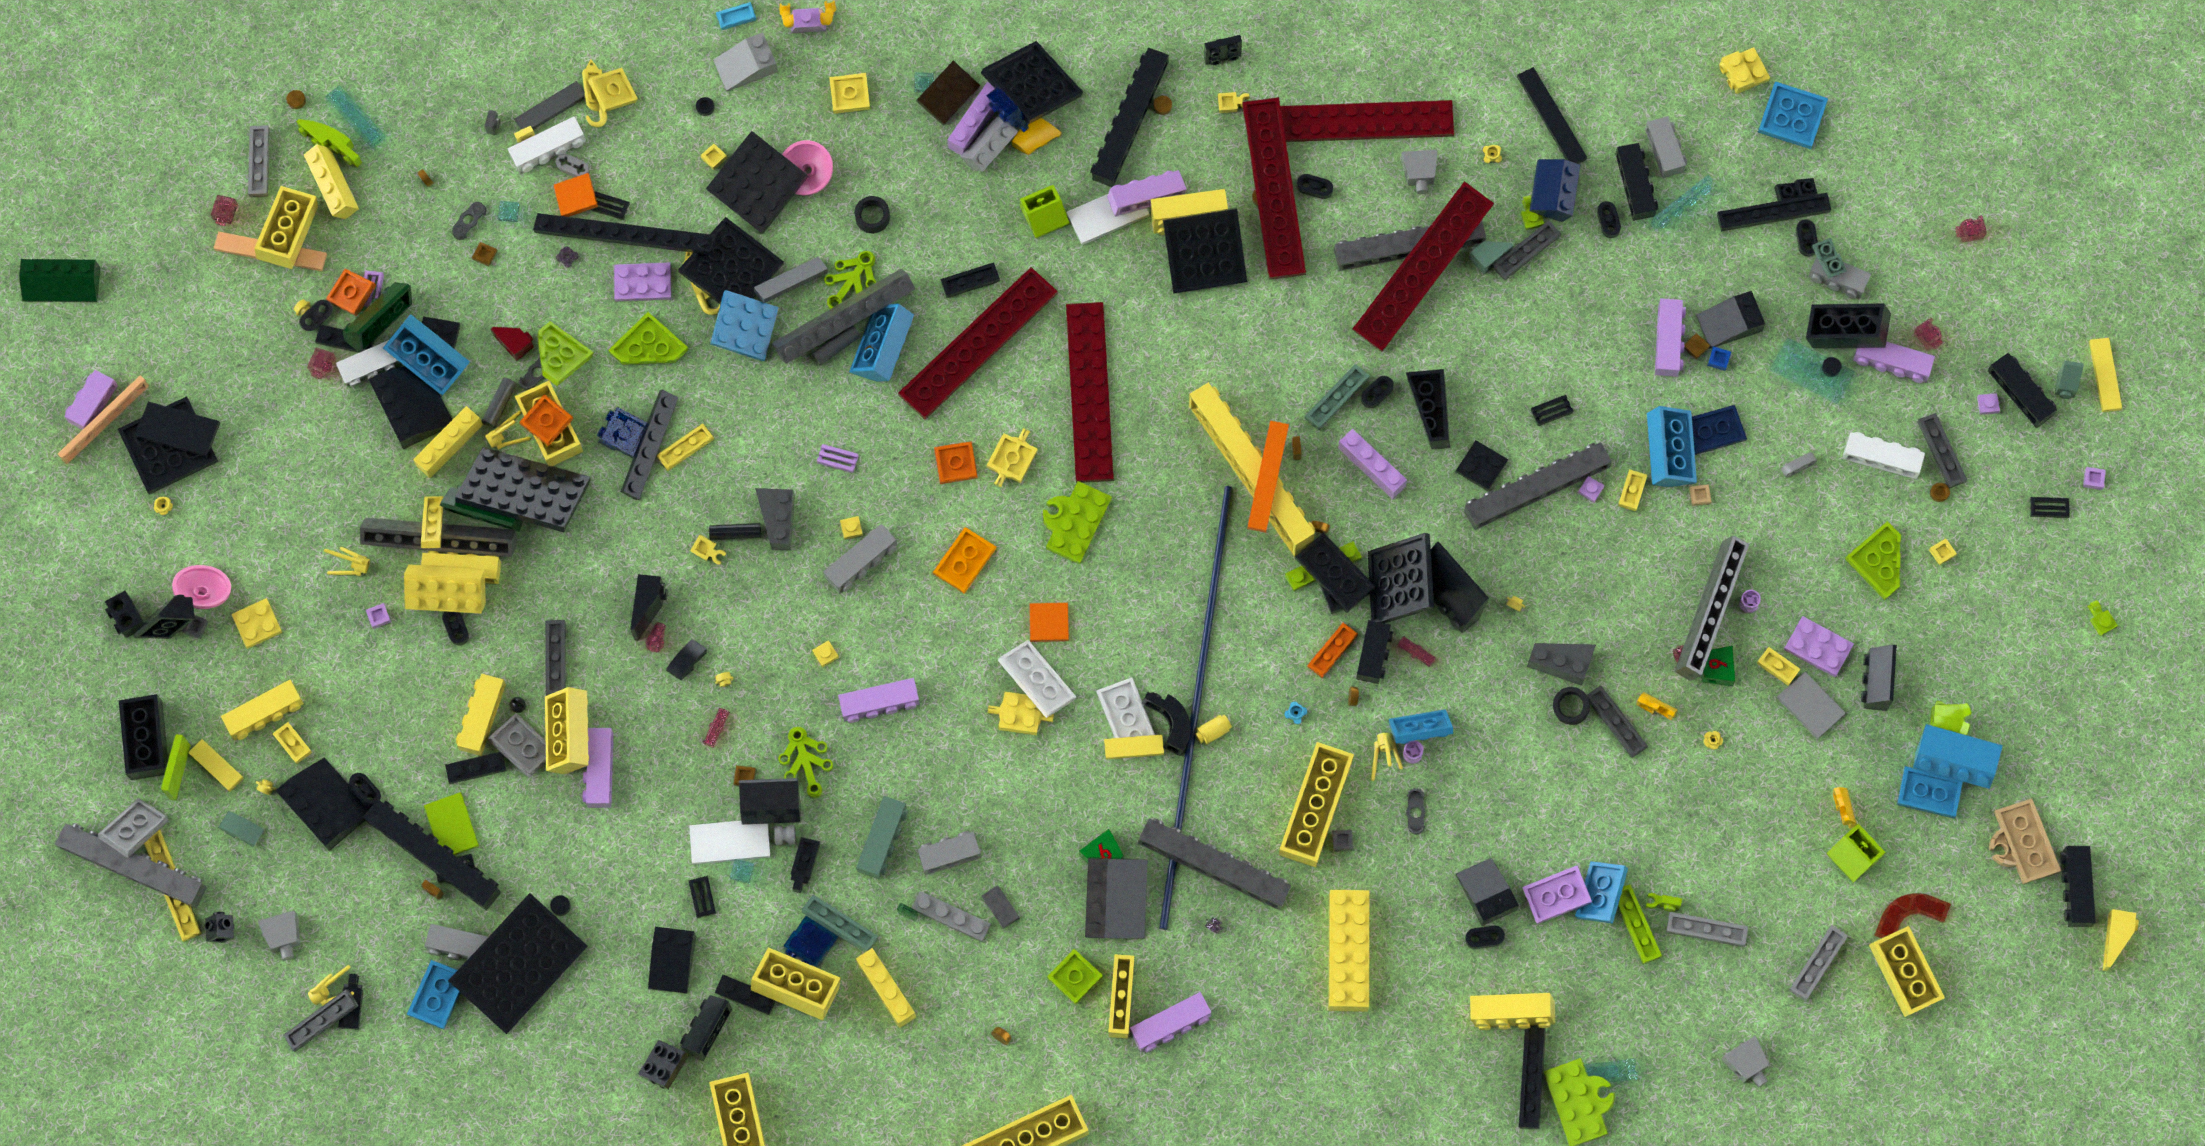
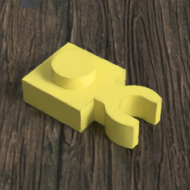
[1218,92,1249,113]
[690,534,727,565]

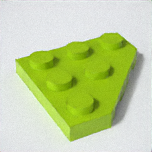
[608,312,689,365]
[537,321,594,386]
[1845,521,1901,600]

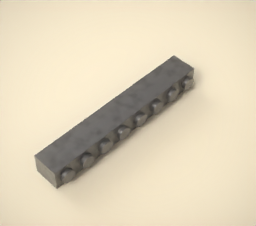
[1334,221,1486,271]
[772,269,915,364]
[1464,442,1612,530]
[360,518,516,557]
[1674,535,1749,681]
[1138,818,1291,910]
[55,823,207,908]

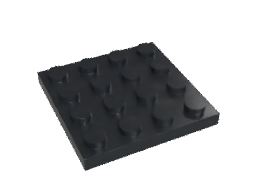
[981,41,1083,125]
[706,131,809,234]
[1162,207,1247,294]
[678,217,784,305]
[118,396,219,495]
[1368,533,1434,623]

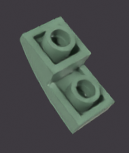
[1812,238,1847,278]
[218,811,264,847]

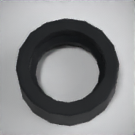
[854,196,890,234]
[1553,687,1590,725]

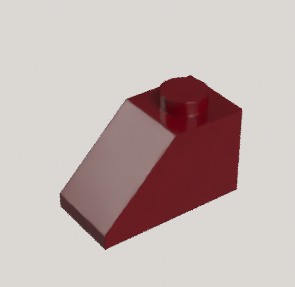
[490,327,534,361]

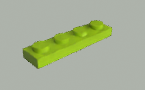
[1285,541,1362,591]
[1618,884,1662,964]

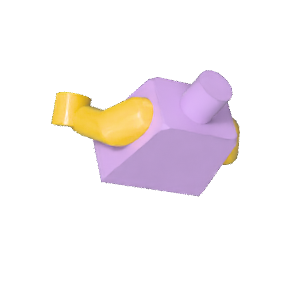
[780,0,836,33]

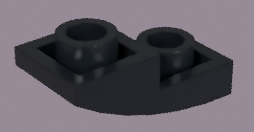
[1774,178,1818,201]
[666,639,707,680]

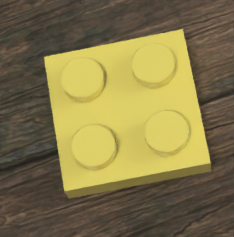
[588,68,638,112]
[829,73,870,114]
[231,598,283,649]

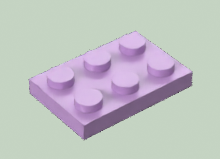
[614,262,671,302]
[1784,616,1854,677]
[1522,866,1592,925]

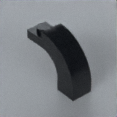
[1141,692,1190,756]

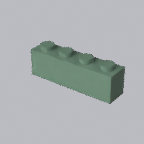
[856,796,909,879]

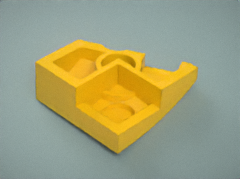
[1012,118,1062,155]
[1636,692,1678,720]
[1833,787,1857,828]

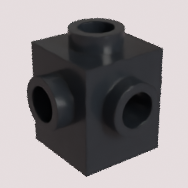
[204,912,235,943]

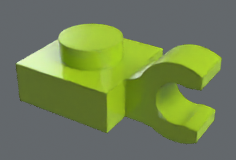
[1521,195,1544,230]
[2087,600,2118,636]
[1646,893,1682,912]

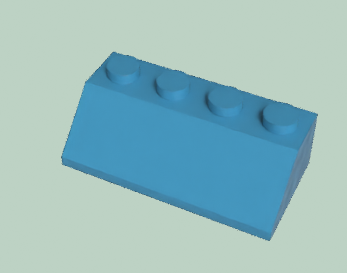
[849,304,914,382]
[383,314,470,396]
[1647,406,1697,487]
[1913,724,2003,789]

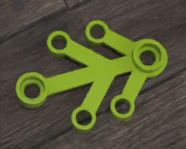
[824,251,877,309]
[778,727,833,799]

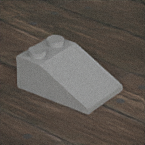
[713,32,778,91]

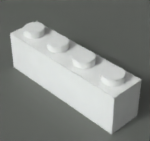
[507,117,586,174]
[336,340,400,387]
[1842,432,1925,479]

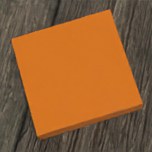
[554,173,598,217]
[325,269,376,316]
[519,394,574,447]
[934,441,978,484]
[1030,602,1069,642]

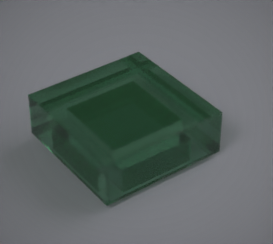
[897,903,918,922]

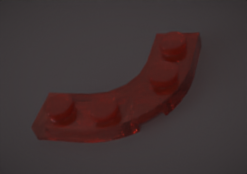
[1874,893,1951,939]

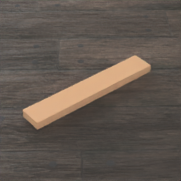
[214,231,327,271]
[58,375,149,464]

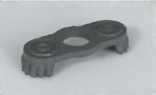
[452,202,487,240]
[519,353,545,390]
[1406,788,1426,835]

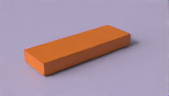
[1307,622,1358,678]

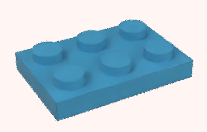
[1389,709,1454,744]
[1897,766,1963,819]
[1575,861,1628,924]
[407,960,460,1030]

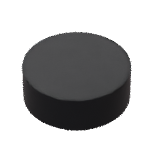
[696,97,715,116]
[1822,357,1842,377]
[550,895,571,916]

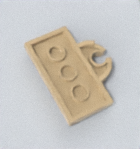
[1989,799,2061,885]

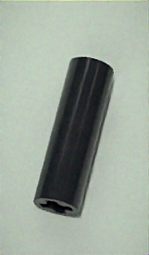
[709,523,761,540]

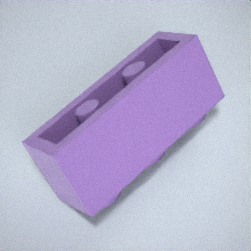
[64,370,118,430]

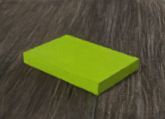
[161,734,191,801]
[424,792,479,855]

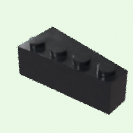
[1406,369,1450,449]

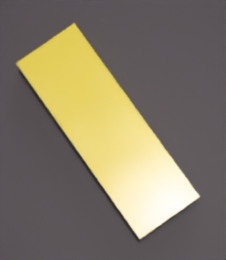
[656,424,714,471]
[1104,735,1164,760]
[188,739,244,792]

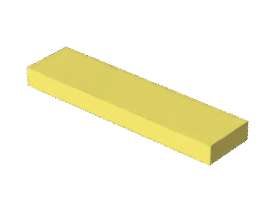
[2089,338,2122,412]
[421,496,444,548]

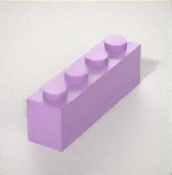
[947,82,1004,156]
[1107,170,1187,216]
[1655,298,1686,377]
[1853,342,1935,383]
[1338,429,1407,499]
[838,678,920,723]
[583,728,613,808]
[1130,992,1211,1053]

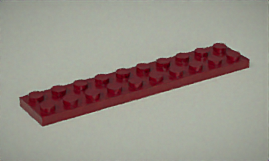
[1242,97,1306,280]
[1280,100,1454,142]
[1352,181,1494,352]
[898,267,1058,420]
[1066,302,1114,483]

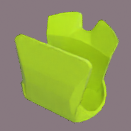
[1930,700,1972,735]

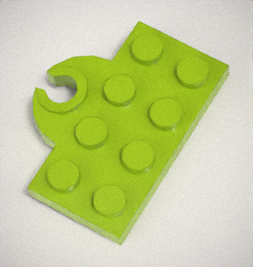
[1042,481,1112,564]
[1543,1058,1615,1146]

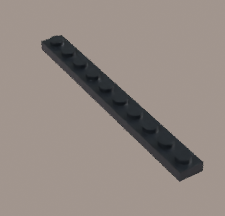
[533,213,716,255]

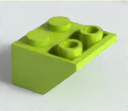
[1020,184,1070,239]
[1826,823,1886,883]

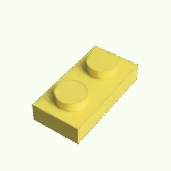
[1618,469,1647,511]
[1757,647,1800,686]
[273,722,312,764]

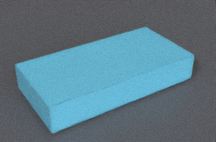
[716,2,756,30]

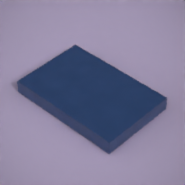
[1692,405,1747,455]

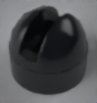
[510,697,526,713]

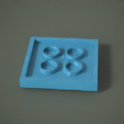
[1758,82,1828,149]
[710,290,779,361]

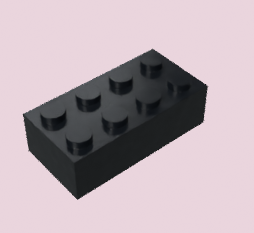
[1806,303,1891,348]
[118,694,168,780]

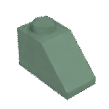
[1469,241,1513,274]
[2055,361,2084,399]

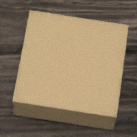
[1689,484,1712,506]

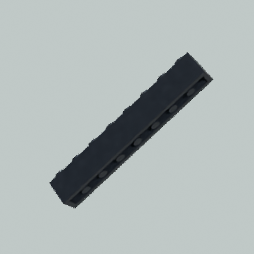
[1090,47,1169,187]
[363,799,501,911]

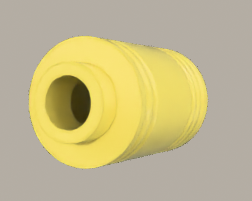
[1195,715,1232,745]

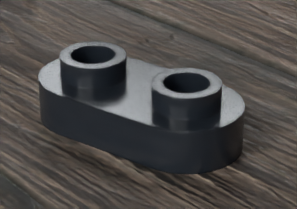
[1297,174,1333,199]
[1597,201,1621,238]
[1796,219,1818,257]
[299,300,333,331]
[1361,376,1394,408]
[442,611,469,646]
[348,773,381,807]
[1465,925,1505,949]

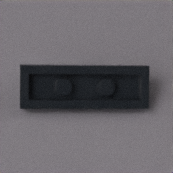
[940,262,1000,298]
[315,324,374,353]
[445,752,507,784]
[715,975,776,1016]

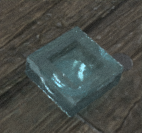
[914,72,934,92]
[498,201,520,222]
[730,859,755,884]

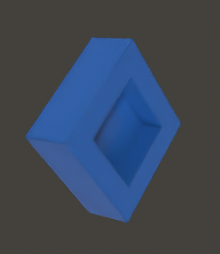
[1707,346,1731,371]

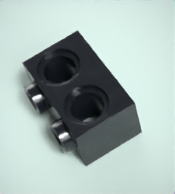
[105,590,144,638]

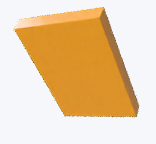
[933,527,997,594]

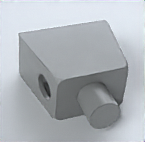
[1401,150,1437,194]
[258,911,300,961]
[1722,1036,1769,1088]

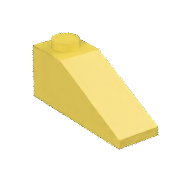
[2103,909,2139,971]

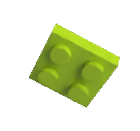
[1047,949,1103,1005]

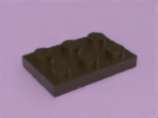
[916,60,980,126]

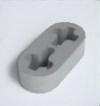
[556,154,590,177]
[1781,452,1817,478]

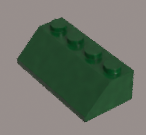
[19,259,100,302]
[343,282,412,352]
[440,485,523,532]

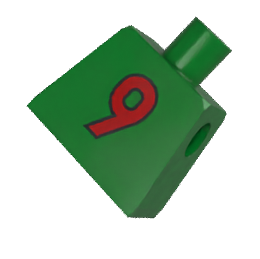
[1701,646,1735,686]
[1079,829,1124,863]

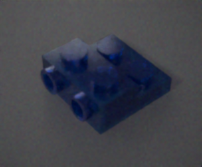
[986,86,1029,132]
[597,407,647,459]
[783,916,839,968]

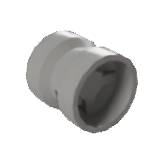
[775,825,796,845]

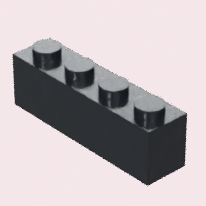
[1615,143,1658,221]
[1988,353,2057,428]
[2060,846,2096,927]

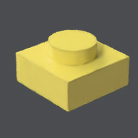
[514,126,535,143]
[701,144,727,170]
[840,516,863,540]
[1929,539,1957,565]
[812,640,839,667]

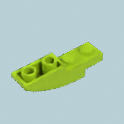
[296,119,362,168]

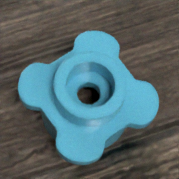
[1284,702,1307,724]

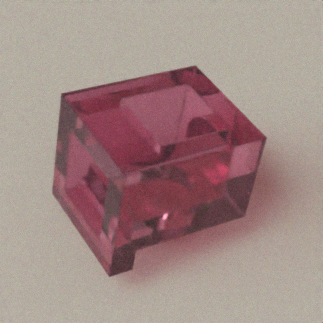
[211,195,239,226]
[1955,215,1987,243]
[1913,317,1943,351]
[307,347,336,379]

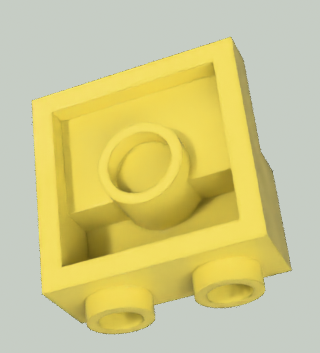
[1719,47,1770,94]

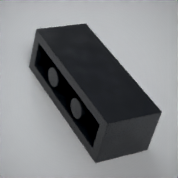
[1356,620,1393,684]

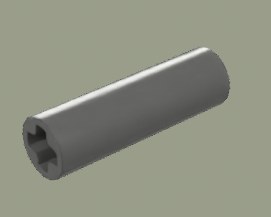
[811,325,861,365]
[482,377,517,428]

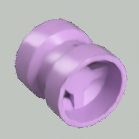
[1739,589,1761,613]
[1403,740,1424,764]

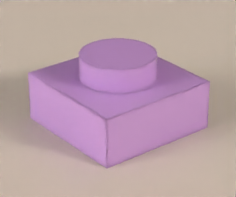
[1977,393,2000,415]
[2083,467,2106,490]
[1578,476,1605,502]
[366,603,391,629]

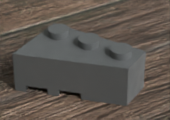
[755,488,795,551]
[1527,643,1596,686]

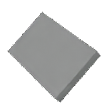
[1777,672,1846,740]
[488,713,546,778]
[98,798,168,858]

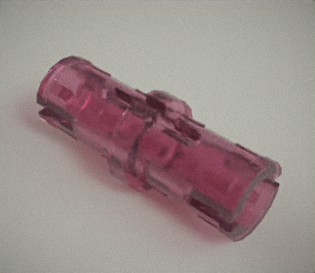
[1398,636,1436,667]
[703,708,730,748]

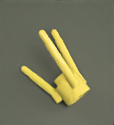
[485,410,531,450]
[324,547,370,577]
[1371,733,1403,781]
[308,965,354,1006]

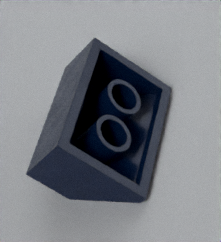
[1530,159,1581,222]

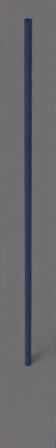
[1159,486,1232,930]

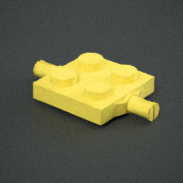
[987,428,1038,487]
[988,692,1054,735]

